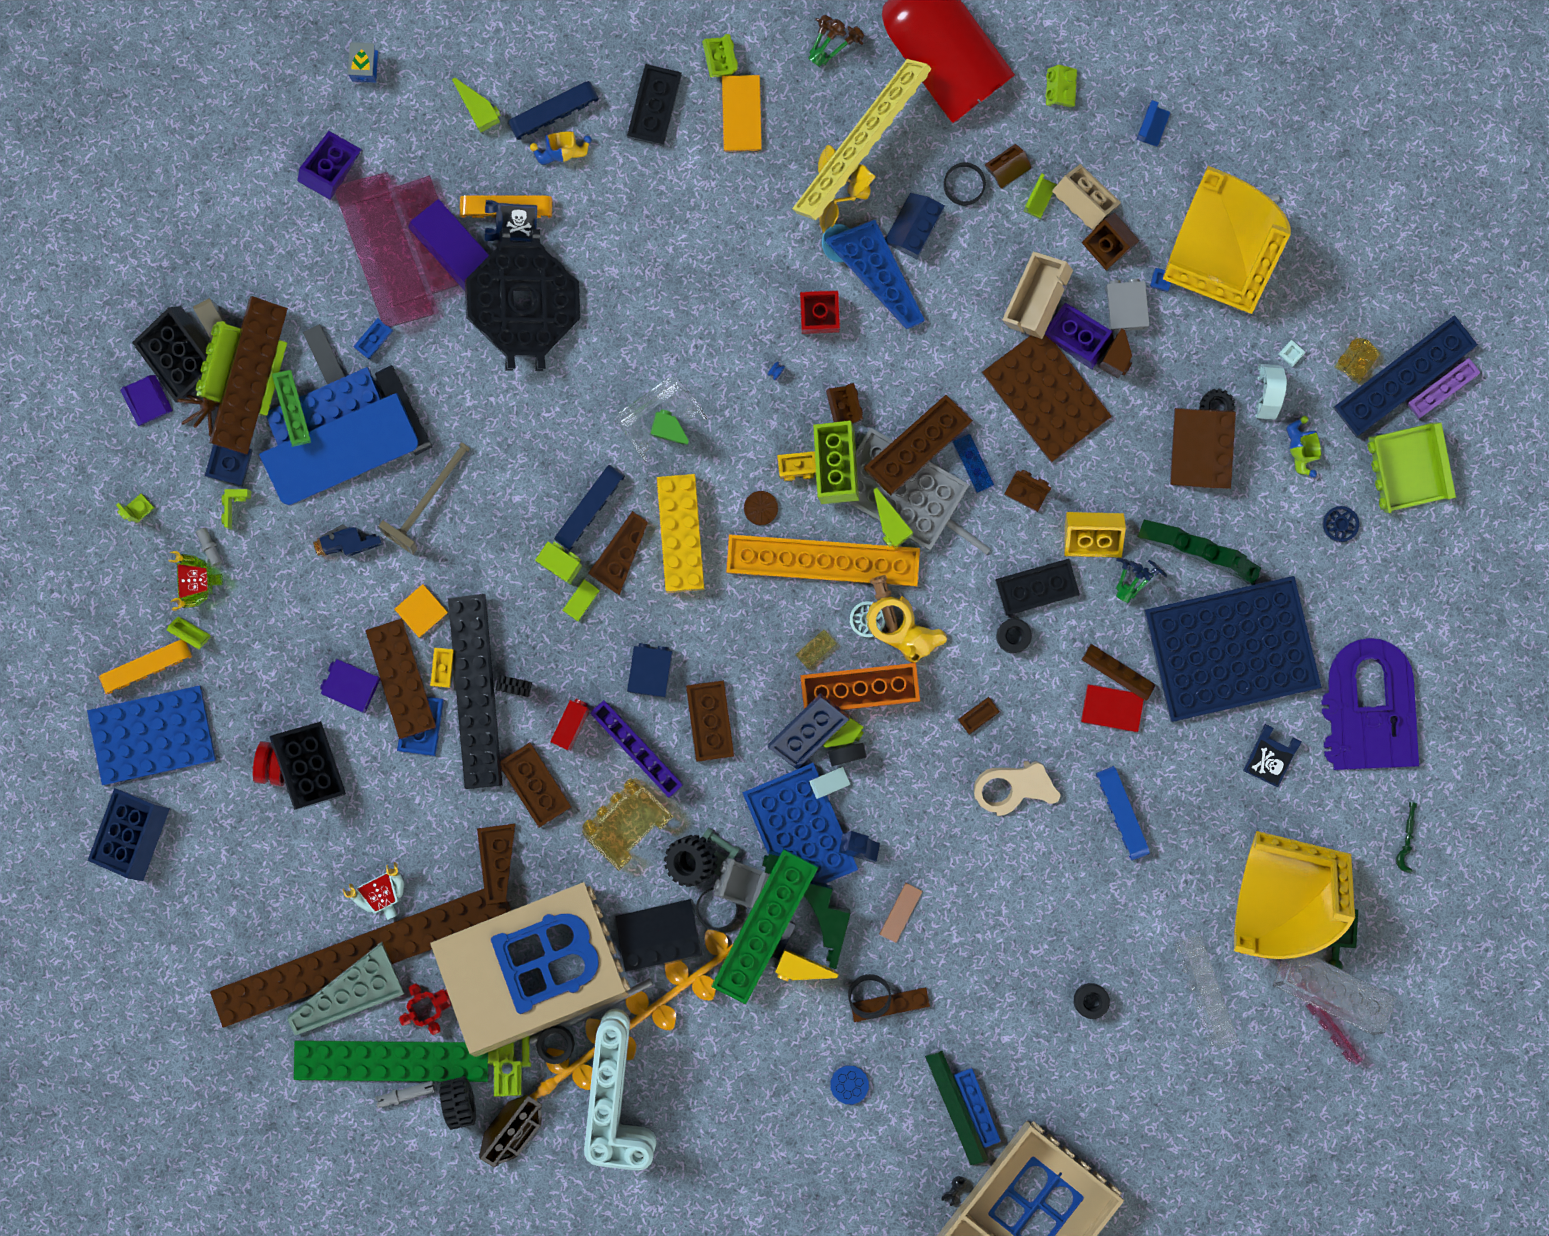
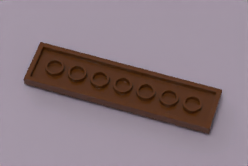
[209,296,288,454]

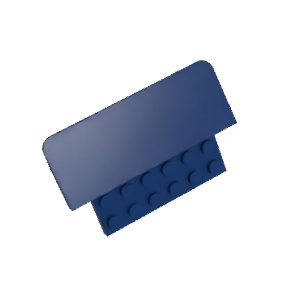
[259,367,418,505]

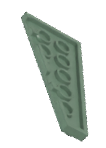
[287,942,404,1035]

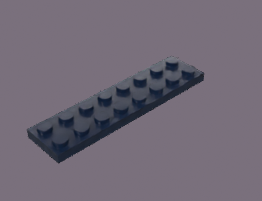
[1333,315,1478,437]

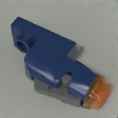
[313,524,384,557]

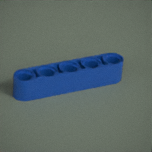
[1096,766,1150,861]

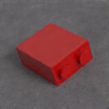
[550,698,590,751]

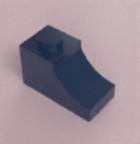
[839,831,880,863]

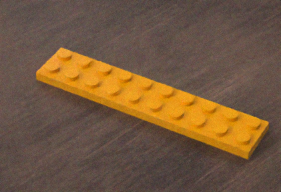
[726,534,920,587]

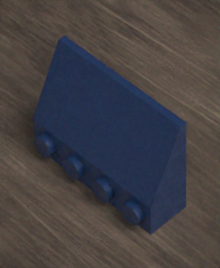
[87,788,170,881]

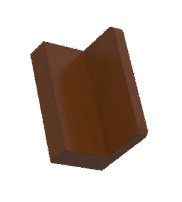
[985,144,1031,188]

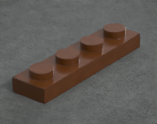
[1081,644,1156,701]
[852,987,930,1022]

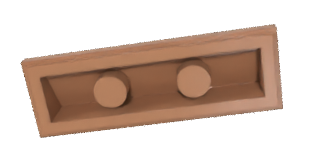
[879,882,923,943]

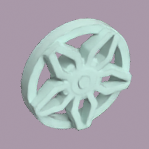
[850,601,885,637]

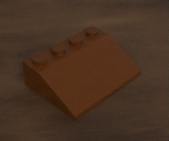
[1170,408,1236,489]

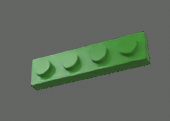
[272,370,311,447]

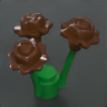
[808,15,864,67]

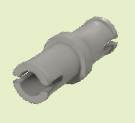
[196,527,223,567]

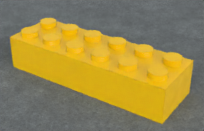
[657,474,705,593]

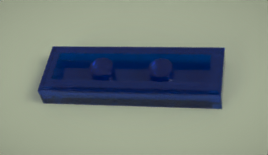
[953,434,994,493]

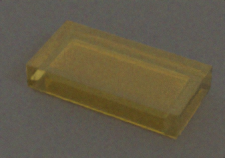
[795,630,836,669]

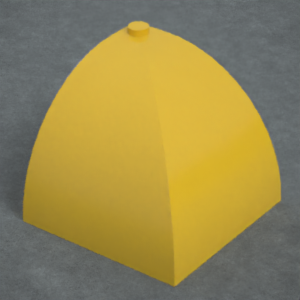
[1163,166,1291,314]
[1234,831,1355,959]

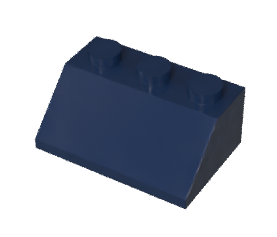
[885,193,945,260]

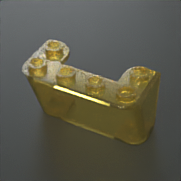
[582,778,674,871]

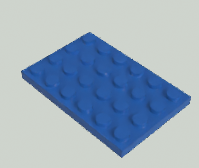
[87,685,216,785]
[742,763,858,884]

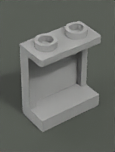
[1105,279,1149,332]
[714,858,770,909]

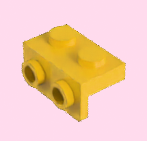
[777,451,816,481]

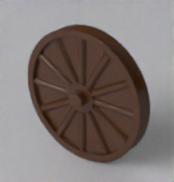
[744,491,778,525]

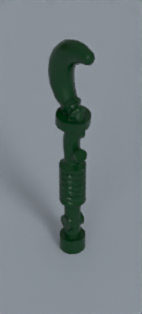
[1396,802,1417,873]

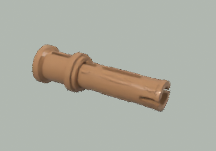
[870,575,899,633]

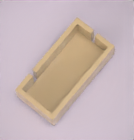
[1002,251,1073,339]

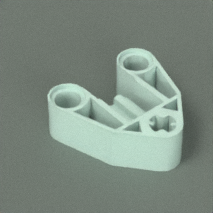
[1255,364,1287,420]

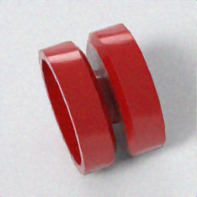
[253,741,285,787]

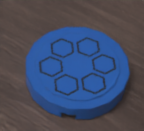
[830,1065,869,1105]

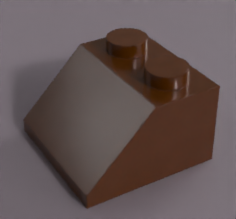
[1081,213,1140,270]
[1098,328,1132,378]

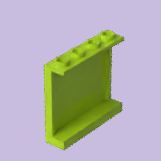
[196,321,287,416]
[1367,422,1456,513]

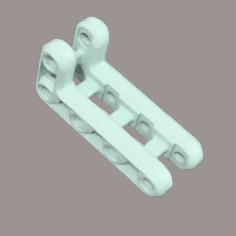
[584,1009,657,1170]

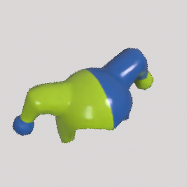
[1286,416,1321,478]

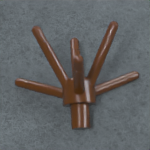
[177,395,220,437]

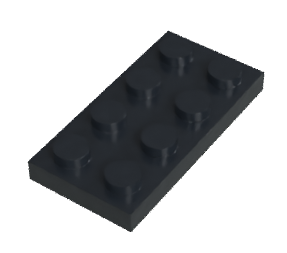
[627,64,682,146]
[995,558,1080,616]

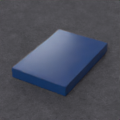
[397,697,444,756]

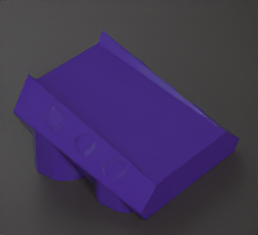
[120,375,173,426]

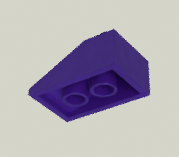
[297,131,362,200]
[1044,302,1114,369]

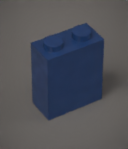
[627,643,673,698]

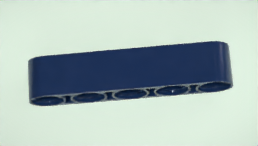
[508,81,599,140]
[554,465,625,551]

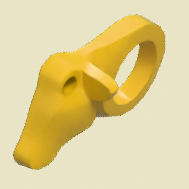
[866,596,947,663]

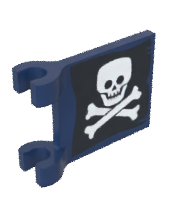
[485,200,537,241]
[1243,724,1302,787]

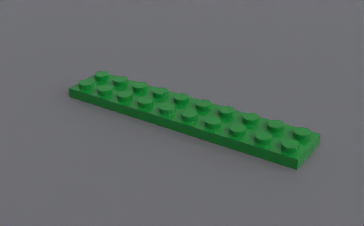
[294,1040,489,1082]

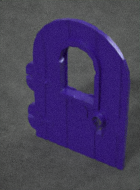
[1321,638,1419,770]

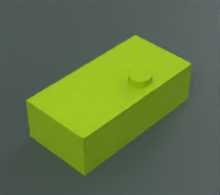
[813,421,859,504]

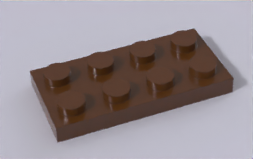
[686,680,734,762]
[501,742,572,828]

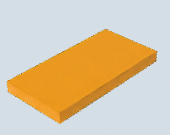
[722,75,762,152]

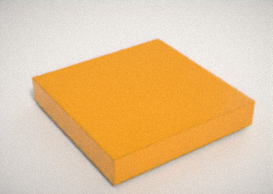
[394,584,448,638]

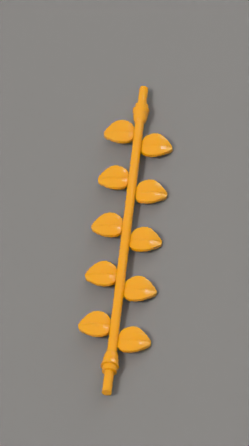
[529,930,733,1100]

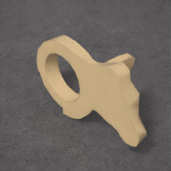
[974,761,1060,816]

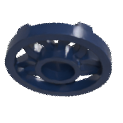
[1322,506,1359,542]

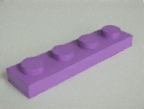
[1407,358,1481,419]

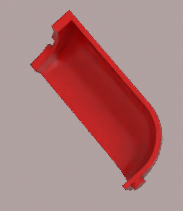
[882,0,1015,124]

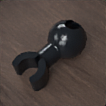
[941,1176,967,1206]

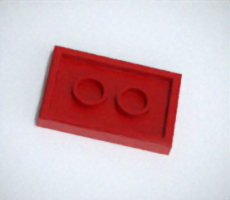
[1081,684,1144,732]

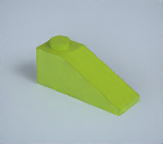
[452,78,501,133]
[874,488,913,549]

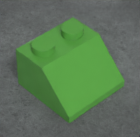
[649,409,689,445]

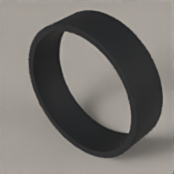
[944,162,986,206]
[696,887,739,930]
[848,974,891,1019]

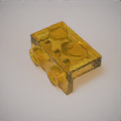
[1335,337,1381,384]

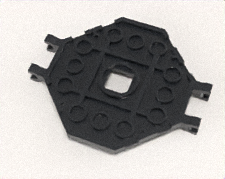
[465,228,580,371]

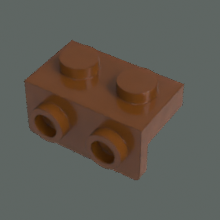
[826,383,863,424]

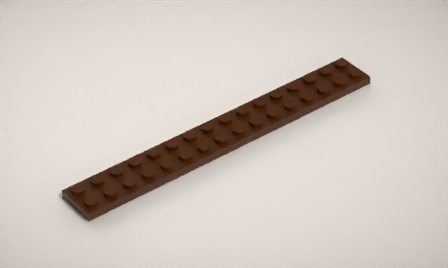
[210,889,511,1028]

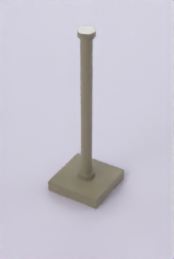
[378,442,470,555]

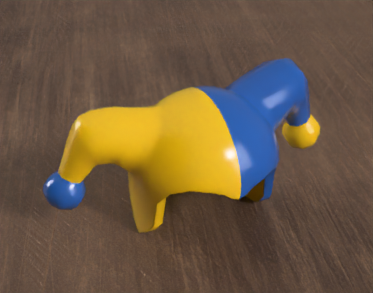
[530,131,592,165]

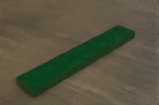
[925,1050,988,1165]

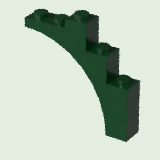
[1137,519,1261,585]

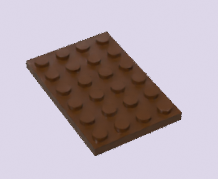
[982,335,1112,463]

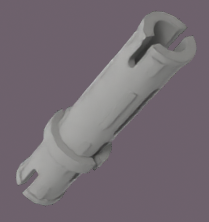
[375,1081,435,1109]

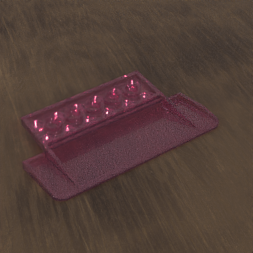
[336,172,459,327]

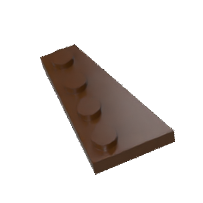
[477,823,516,906]

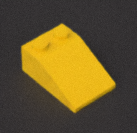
[775,949,839,982]

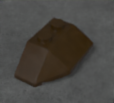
[479,1095,542,1167]

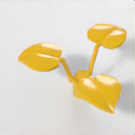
[818,145,876,233]

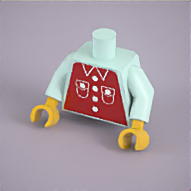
[343,862,404,920]

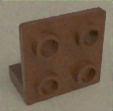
[1004,470,1051,512]

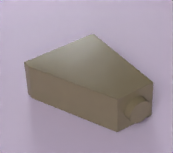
[193,298,228,340]

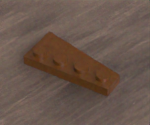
[588,511,648,595]

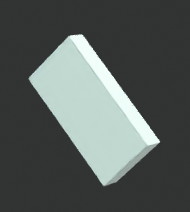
[809,767,850,799]

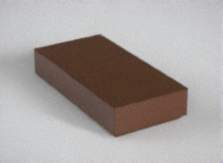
[957,697,1000,735]

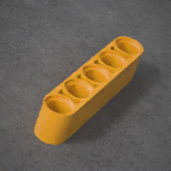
[460,195,552,218]
[98,639,193,695]

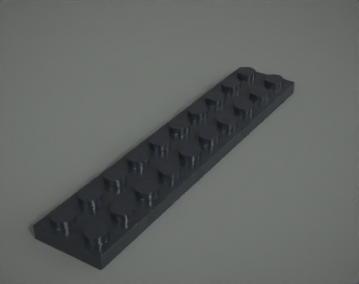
[448,594,503,789]

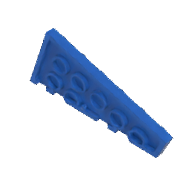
[825,220,925,330]

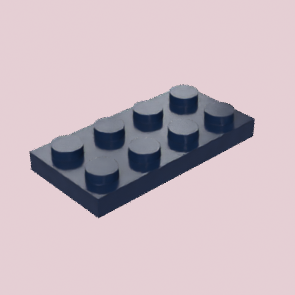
[768,693,849,769]

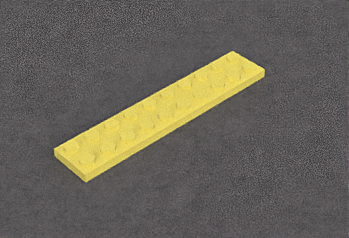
[792,59,931,220]

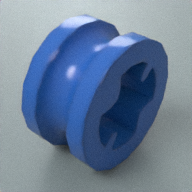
[767,361,785,380]

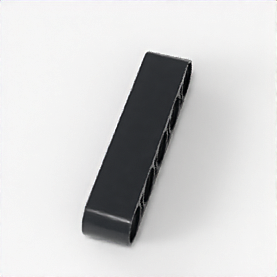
[375,365,433,456]

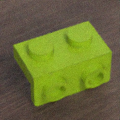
[702,34,738,78]
[1045,65,1077,107]

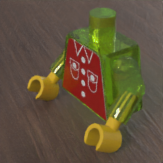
[168,551,223,611]

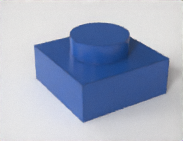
[1149,268,1171,292]

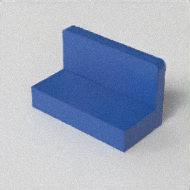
[1136,100,1170,147]

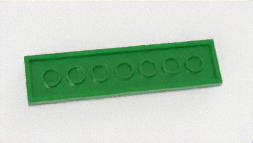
[711,848,818,1005]

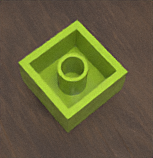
[535,541,583,584]

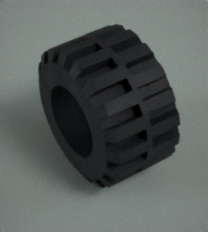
[664,835,718,887]
[439,1076,476,1130]

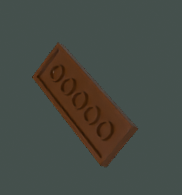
[864,395,973,496]
[365,618,437,740]

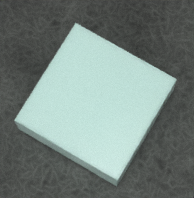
[1278,340,1306,367]

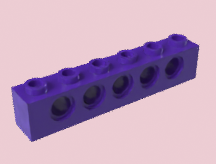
[590,700,684,798]

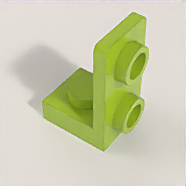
[221,489,251,529]
[116,493,154,523]

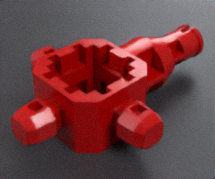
[398,983,452,1035]

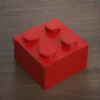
[800,291,840,334]

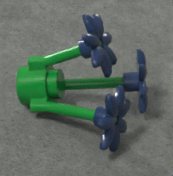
[1115,558,1167,603]

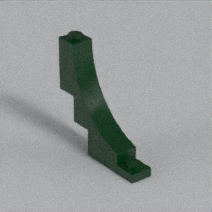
[762,850,851,969]

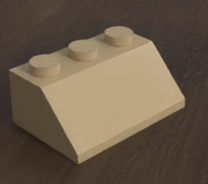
[1052,164,1121,230]

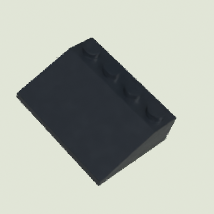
[132,306,209,403]
[269,721,346,810]
[615,899,703,973]

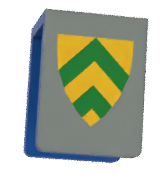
[348,42,378,83]

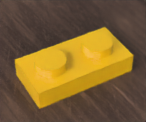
[430,648,454,688]

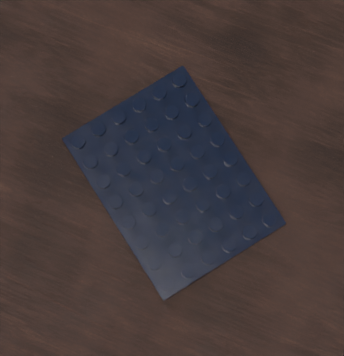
[1144,576,1322,722]

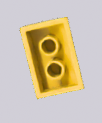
[1064,512,1126,557]

